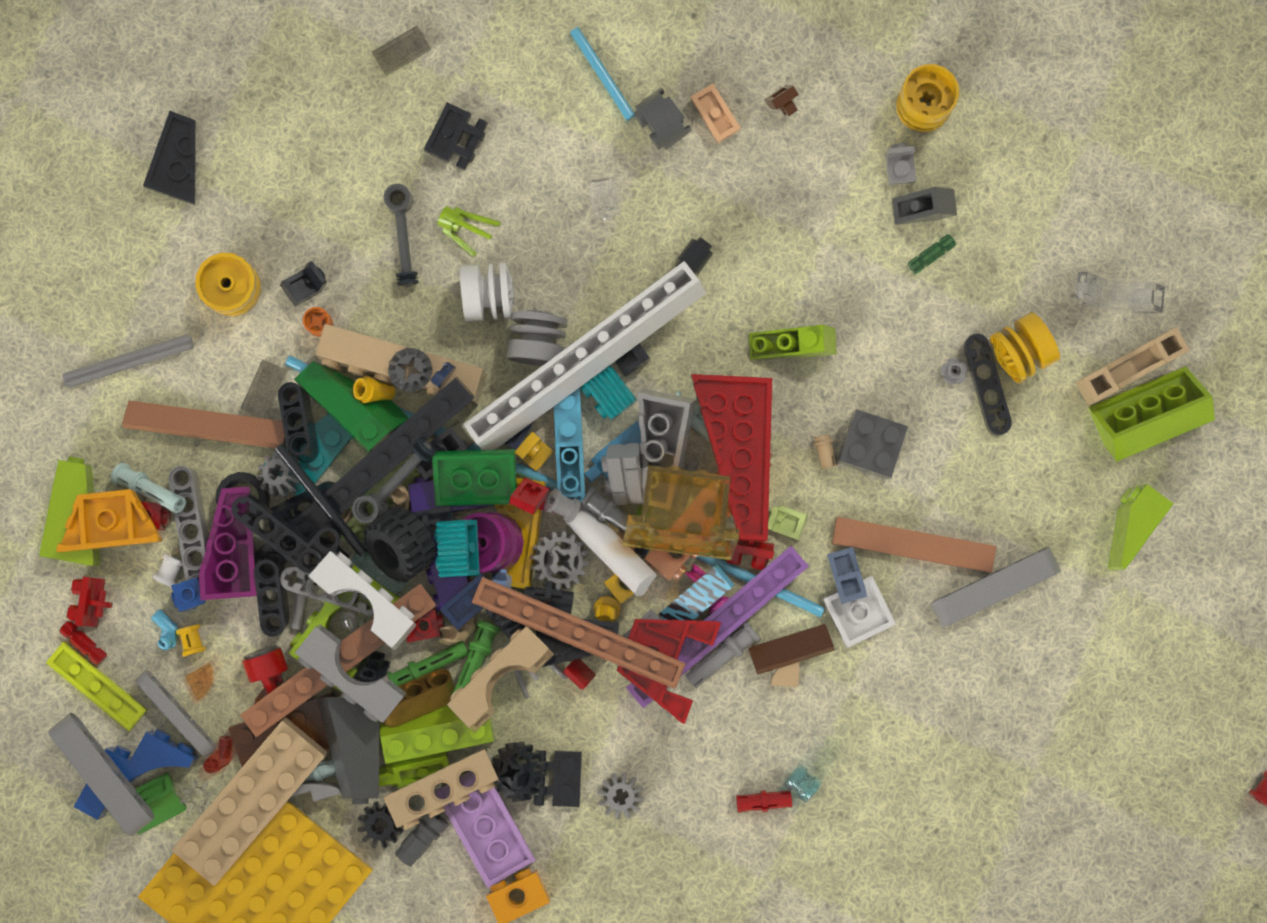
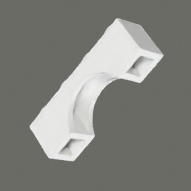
[308,551,417,650]

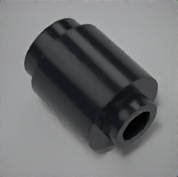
[675,237,713,274]

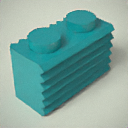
[579,365,637,421]
[434,520,480,577]

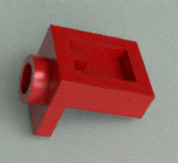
[509,477,549,515]

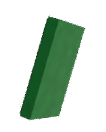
[432,449,517,506]

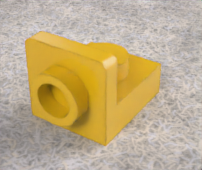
[515,432,553,471]

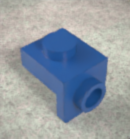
[171,578,206,612]

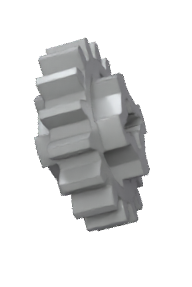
[529,531,589,590]

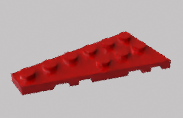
[690,374,773,542]

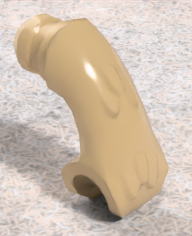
[389,483,411,511]
[439,615,477,645]

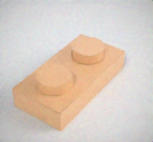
[690,83,741,144]

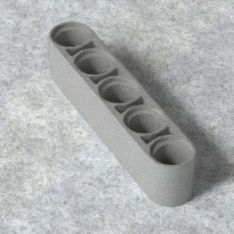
[169,466,209,581]
[931,547,1061,628]
[48,713,155,836]

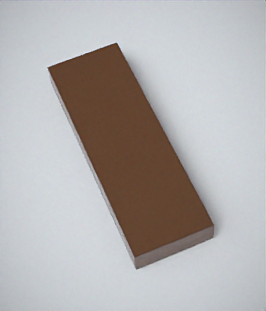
[748,624,835,675]

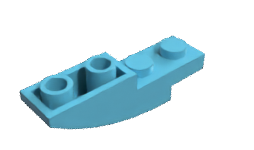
[554,388,585,497]

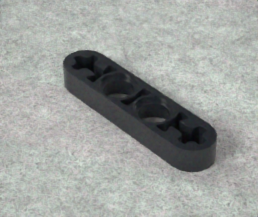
[963,333,1012,436]

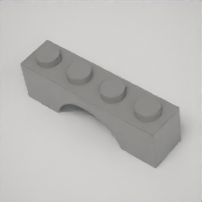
[295,624,407,723]

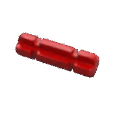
[59,621,107,665]

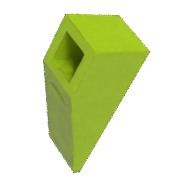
[749,325,837,360]

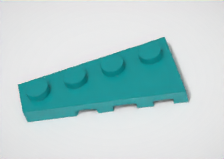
[263,414,352,495]

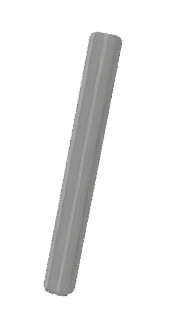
[62,334,194,387]

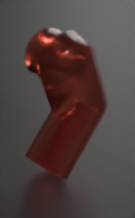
[203,736,233,774]

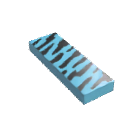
[659,564,734,620]

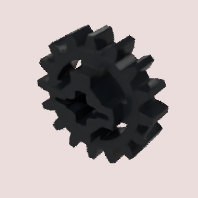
[492,741,547,802]

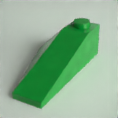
[294,361,409,454]

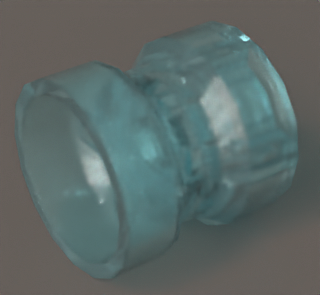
[784,764,822,803]

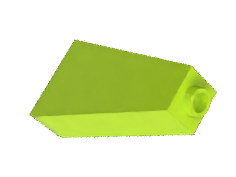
[39,456,100,566]

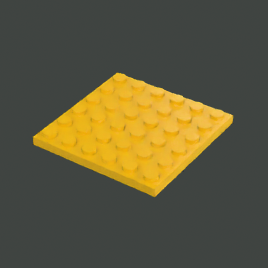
[138,800,373,923]

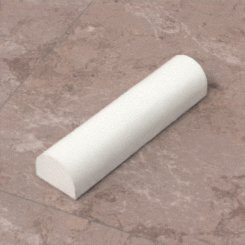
[566,508,657,596]

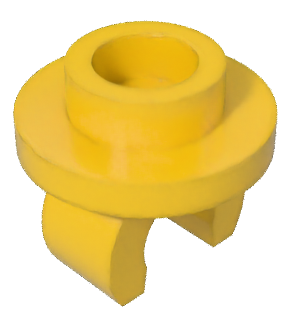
[593,596,621,622]

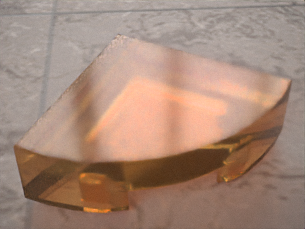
[185,663,214,700]

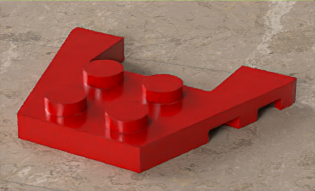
[616,619,721,724]

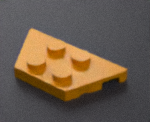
[56,489,162,552]

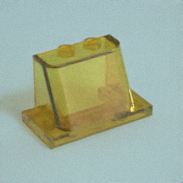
[622,465,739,560]

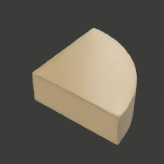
[770,662,800,687]

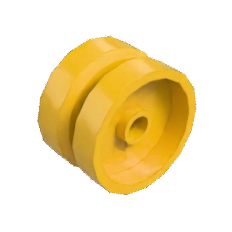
[195,252,261,317]

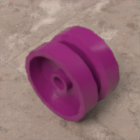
[463,512,524,573]

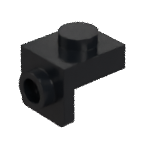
[280,261,327,307]

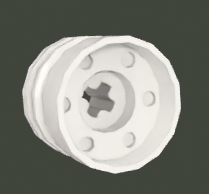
[460,262,514,322]

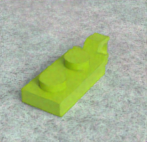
[379,752,450,789]

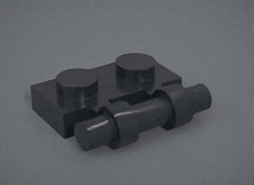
[424,102,488,171]
[533,750,582,807]

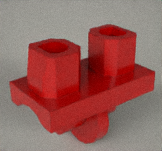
[725,534,774,570]
[67,576,113,627]

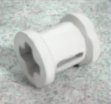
[152,553,183,587]

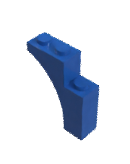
[74,729,199,820]

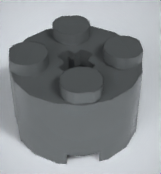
[634,87,692,150]

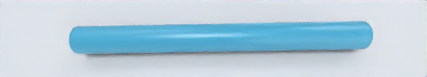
[570,27,634,121]

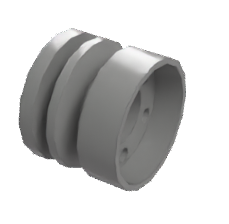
[506,310,568,366]

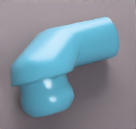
[151,609,178,650]

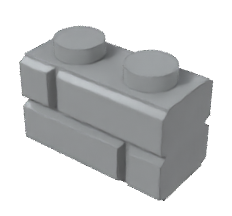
[602,443,644,505]

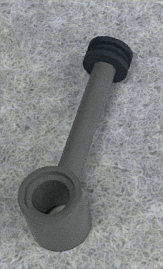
[384,184,419,287]
[352,438,436,523]

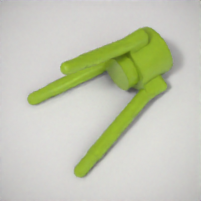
[437,206,501,257]

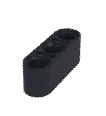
[278,382,319,463]
[254,554,290,637]

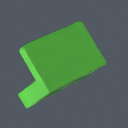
[135,772,187,834]

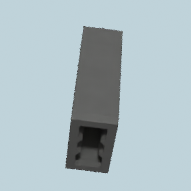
[318,697,380,804]

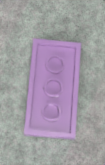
[434,771,536,888]

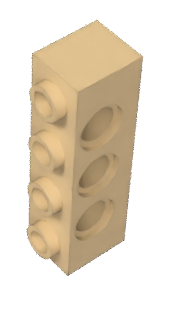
[383,749,499,830]

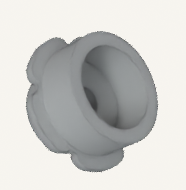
[941,358,968,385]

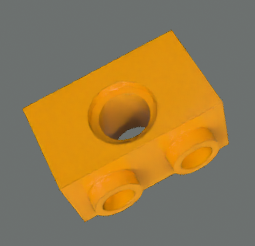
[486,868,551,923]

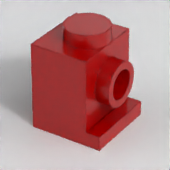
[406,610,445,643]

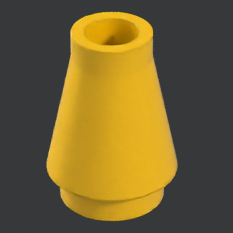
[353,376,395,403]

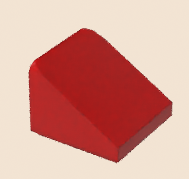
[564,659,596,690]

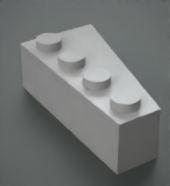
[637,389,696,510]

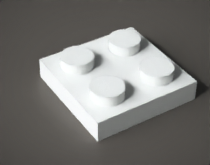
[823,575,896,648]

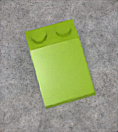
[1108,484,1174,571]

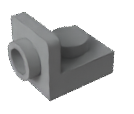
[885,143,916,185]

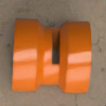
[303,307,333,337]

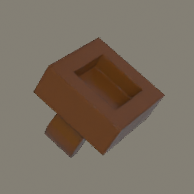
[765,85,799,116]

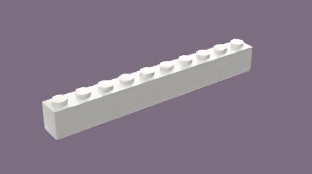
[463,261,706,450]

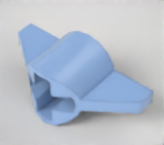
[492,569,512,589]

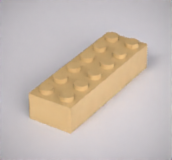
[316,324,487,408]
[171,717,327,886]

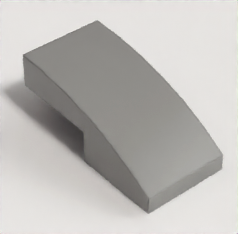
[291,782,341,801]

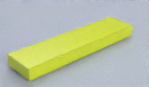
[46,642,148,731]

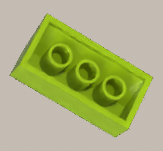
[1088,366,1215,462]
[380,705,496,764]

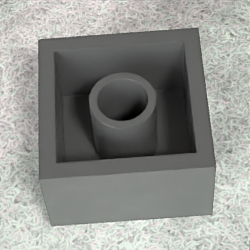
[837,409,908,480]

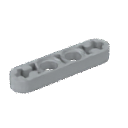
[280,567,374,615]
[135,670,217,757]

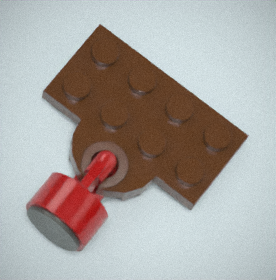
[228,645,335,766]

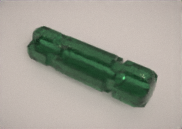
[908,234,956,274]

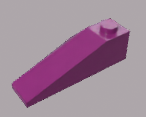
[199,487,257,600]

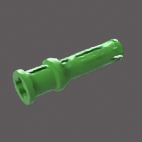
[452,620,500,694]
[387,641,469,686]

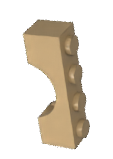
[1075,327,1190,406]
[447,626,554,732]

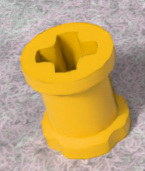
[176,624,206,657]

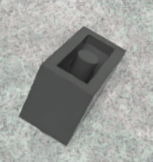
[892,187,957,225]

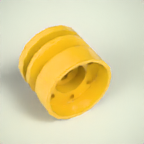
[896,64,959,133]
[990,312,1060,384]

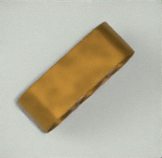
[383,669,455,727]

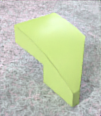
[768,506,808,541]

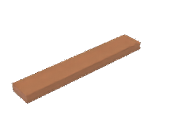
[122,400,286,448]
[831,517,997,573]

